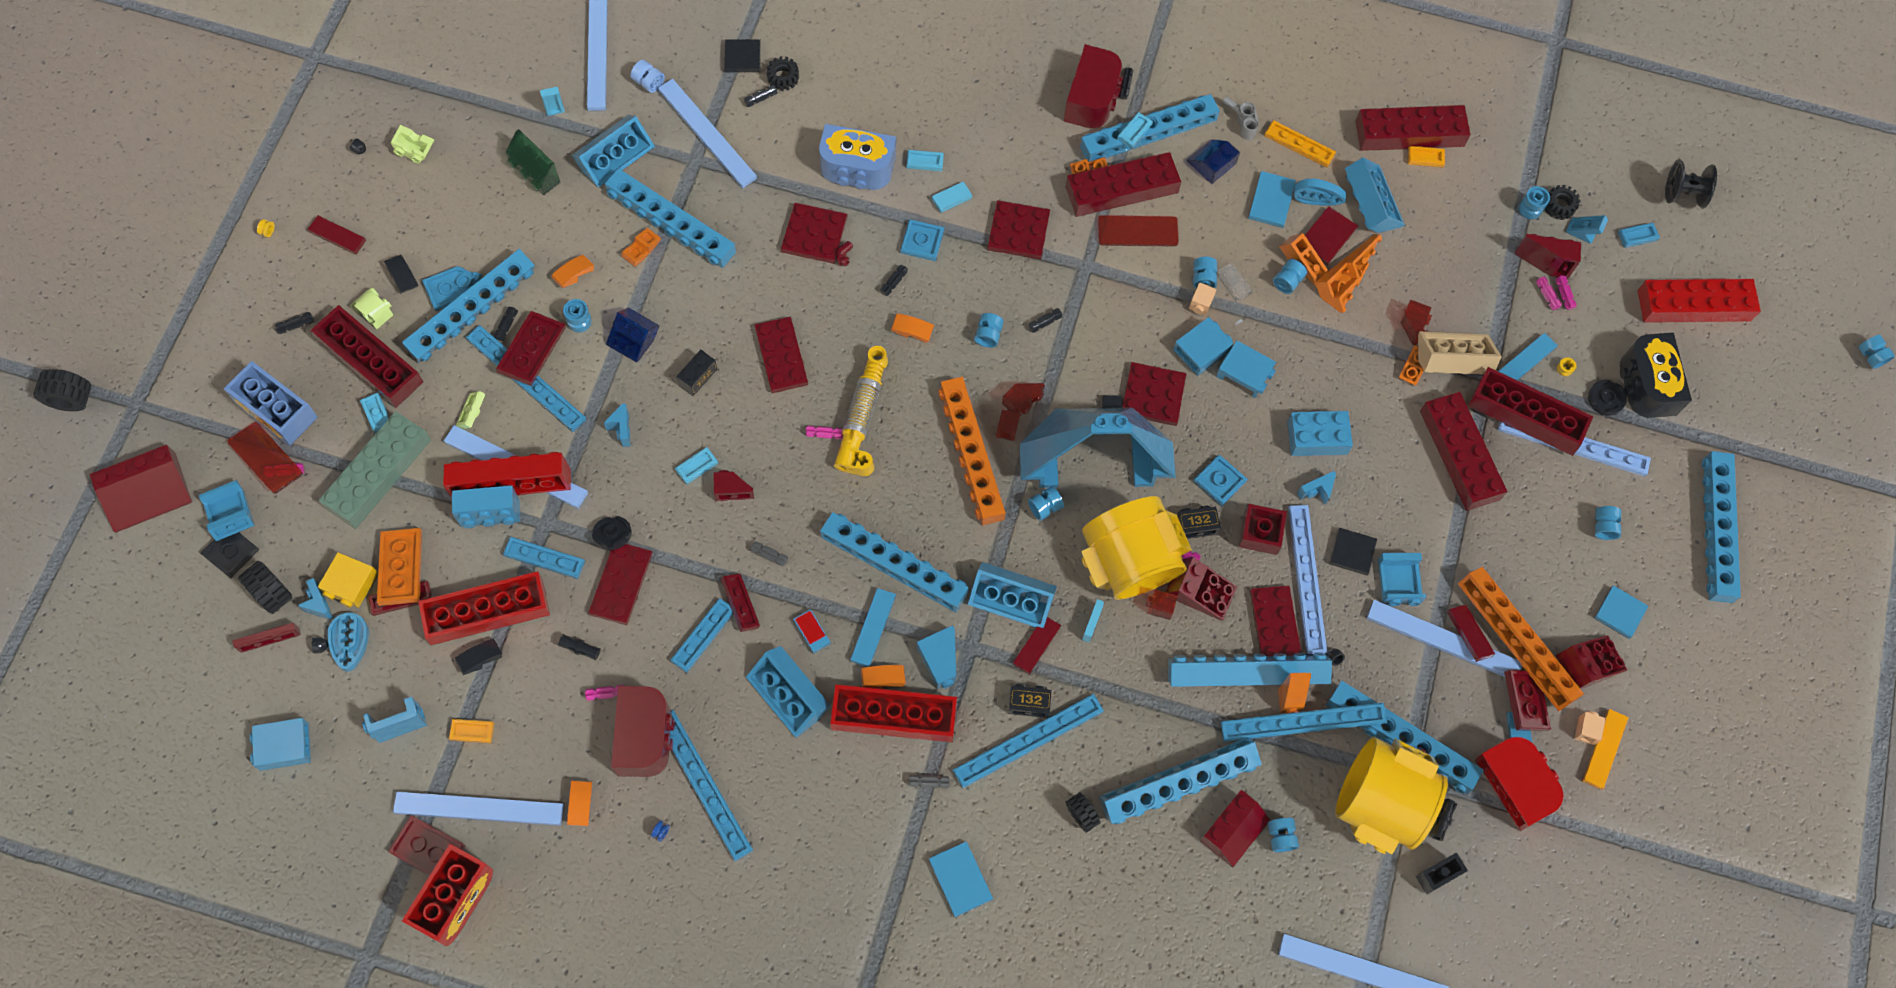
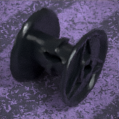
[1665,159,1717,209]

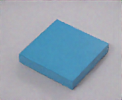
[900,219,945,261]
[1193,454,1248,507]
[1594,585,1648,639]

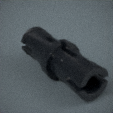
[558,634,601,661]
[1430,798,1457,841]

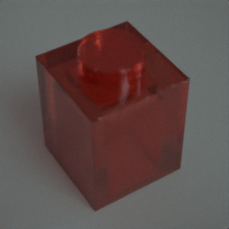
[996,409,1020,441]
[1146,590,1178,620]

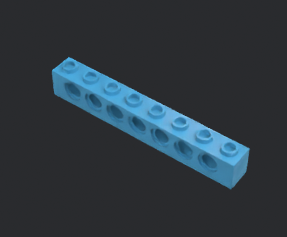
[1080,94,1220,162]
[605,169,736,268]
[402,248,535,363]
[1702,451,1741,603]
[820,512,969,613]
[1326,681,1484,794]
[1099,738,1262,824]

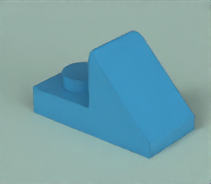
[1566,215,1608,244]
[604,403,631,447]
[1297,471,1336,504]
[298,578,333,620]

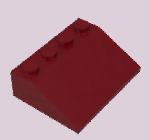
[89,444,193,533]

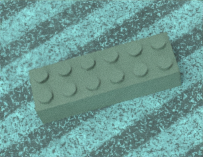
[318,411,431,530]

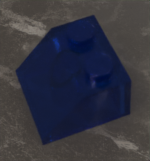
[1187,139,1240,184]

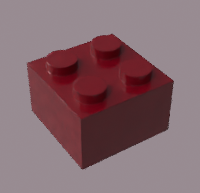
[1239,504,1287,555]

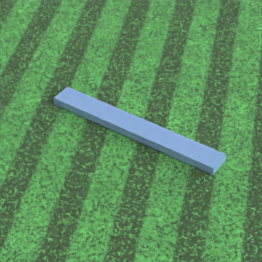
[587,0,608,111]
[658,79,757,188]
[1498,422,1651,476]
[444,425,588,509]
[1288,505,1327,656]
[1366,600,1522,677]
[393,792,564,826]
[1278,934,1449,988]

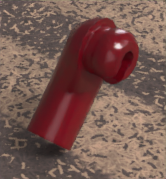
[837,241,853,266]

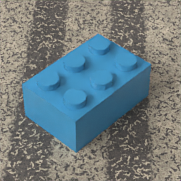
[1287,411,1353,456]
[452,486,520,528]

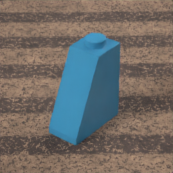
[917,625,956,689]

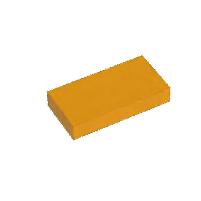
[1408,146,1445,168]
[449,719,494,743]

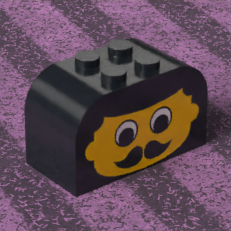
[1620,332,1692,418]

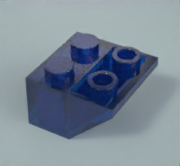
[606,308,660,362]

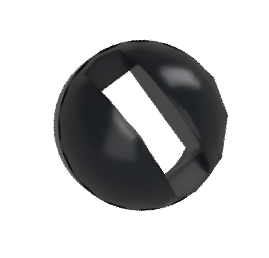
[350,138,366,155]
[312,637,328,654]
[1327,648,1345,666]

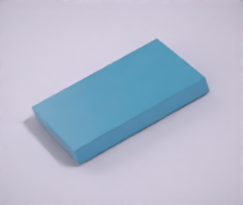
[1248,171,1296,228]
[929,841,993,917]

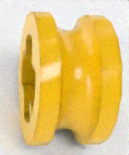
[257,219,275,237]
[1557,357,1576,376]

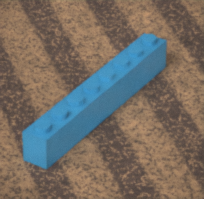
[1168,653,1332,687]

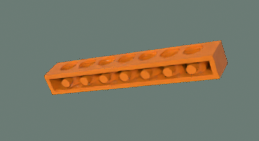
[938,376,1006,526]
[1458,566,1584,712]

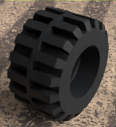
[33,369,92,411]
[238,561,292,614]

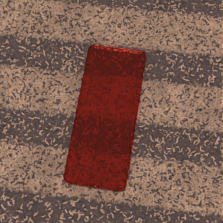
[1098,215,1179,247]
[228,422,303,494]

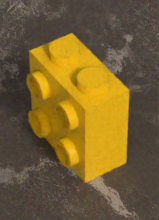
[318,552,378,608]

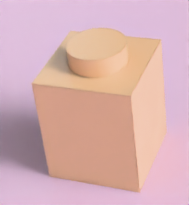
[1189,283,1217,316]
[1574,711,1606,745]

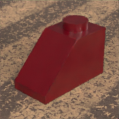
[713,470,755,501]

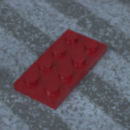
[496,311,566,386]
[755,317,808,393]
[588,544,653,626]
[1250,585,1301,656]

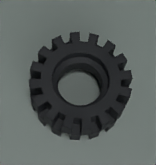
[767,56,799,91]
[1545,185,1580,220]
[1065,792,1101,833]

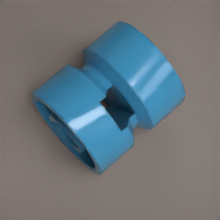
[1519,186,1550,219]
[1193,257,1217,289]
[1273,259,1307,294]
[563,299,592,333]
[974,313,1004,348]
[1858,334,1896,369]
[1028,486,1064,521]
[1595,506,1621,540]
[1267,818,1299,852]

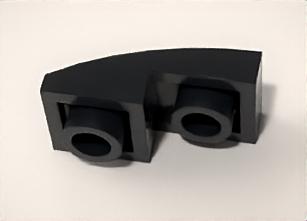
[384,255,418,294]
[455,638,502,675]

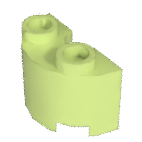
[391,125,435,164]
[351,287,393,329]

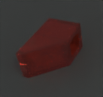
[1400,299,1432,346]
[1002,383,1045,418]

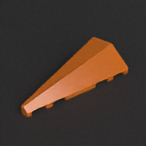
[1315,234,1382,313]

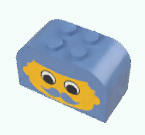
[819,124,896,190]
[224,361,318,446]

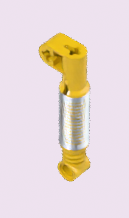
[834,346,888,476]

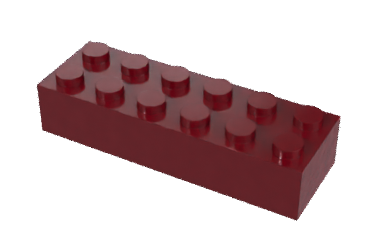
[1355,105,1471,151]
[1065,152,1181,217]
[310,305,424,408]
[1468,367,1594,456]
[1420,392,1508,511]

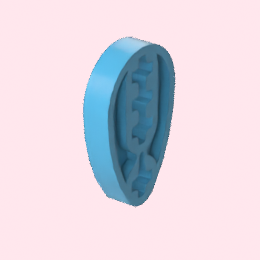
[1294,178,1346,206]
[328,613,369,672]

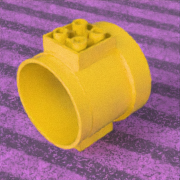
[1081,496,1192,600]
[1335,737,1448,854]

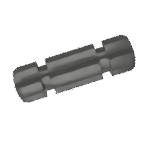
[751,541,788,566]
[909,775,949,788]

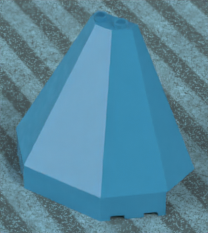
[1019,408,1176,488]

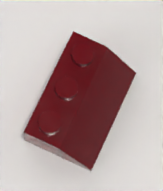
[1200,789,1270,868]

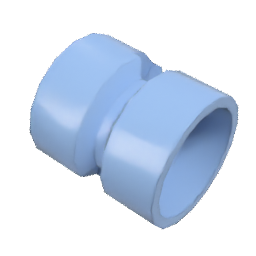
[631,60,665,93]

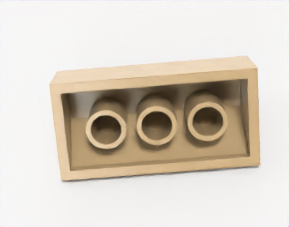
[1418,331,1501,375]

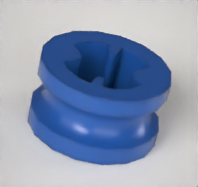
[651,820,670,842]

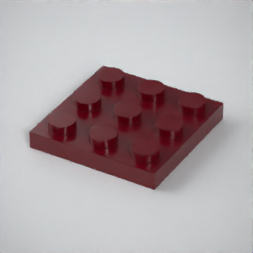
[987,200,1050,260]
[781,202,848,264]
[1122,362,1187,426]

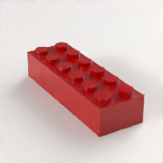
[1637,279,1761,323]
[443,452,571,497]
[418,571,550,646]
[830,684,957,743]

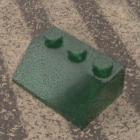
[505,129,561,195]

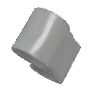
[1223,96,1259,140]

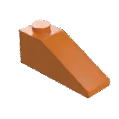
[1279,233,1328,286]
[1278,673,1311,714]

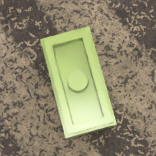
[456,391,485,429]

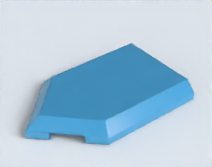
[422,266,482,311]

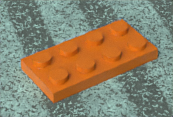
[377,528,422,606]

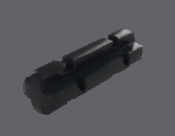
[1119,67,1134,100]
[744,85,777,107]
[880,264,908,296]
[494,307,518,341]
[1028,308,1063,333]
[275,312,314,334]

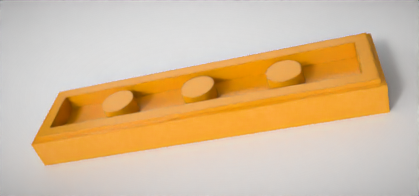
[1264,120,1336,168]
[1582,709,1629,790]

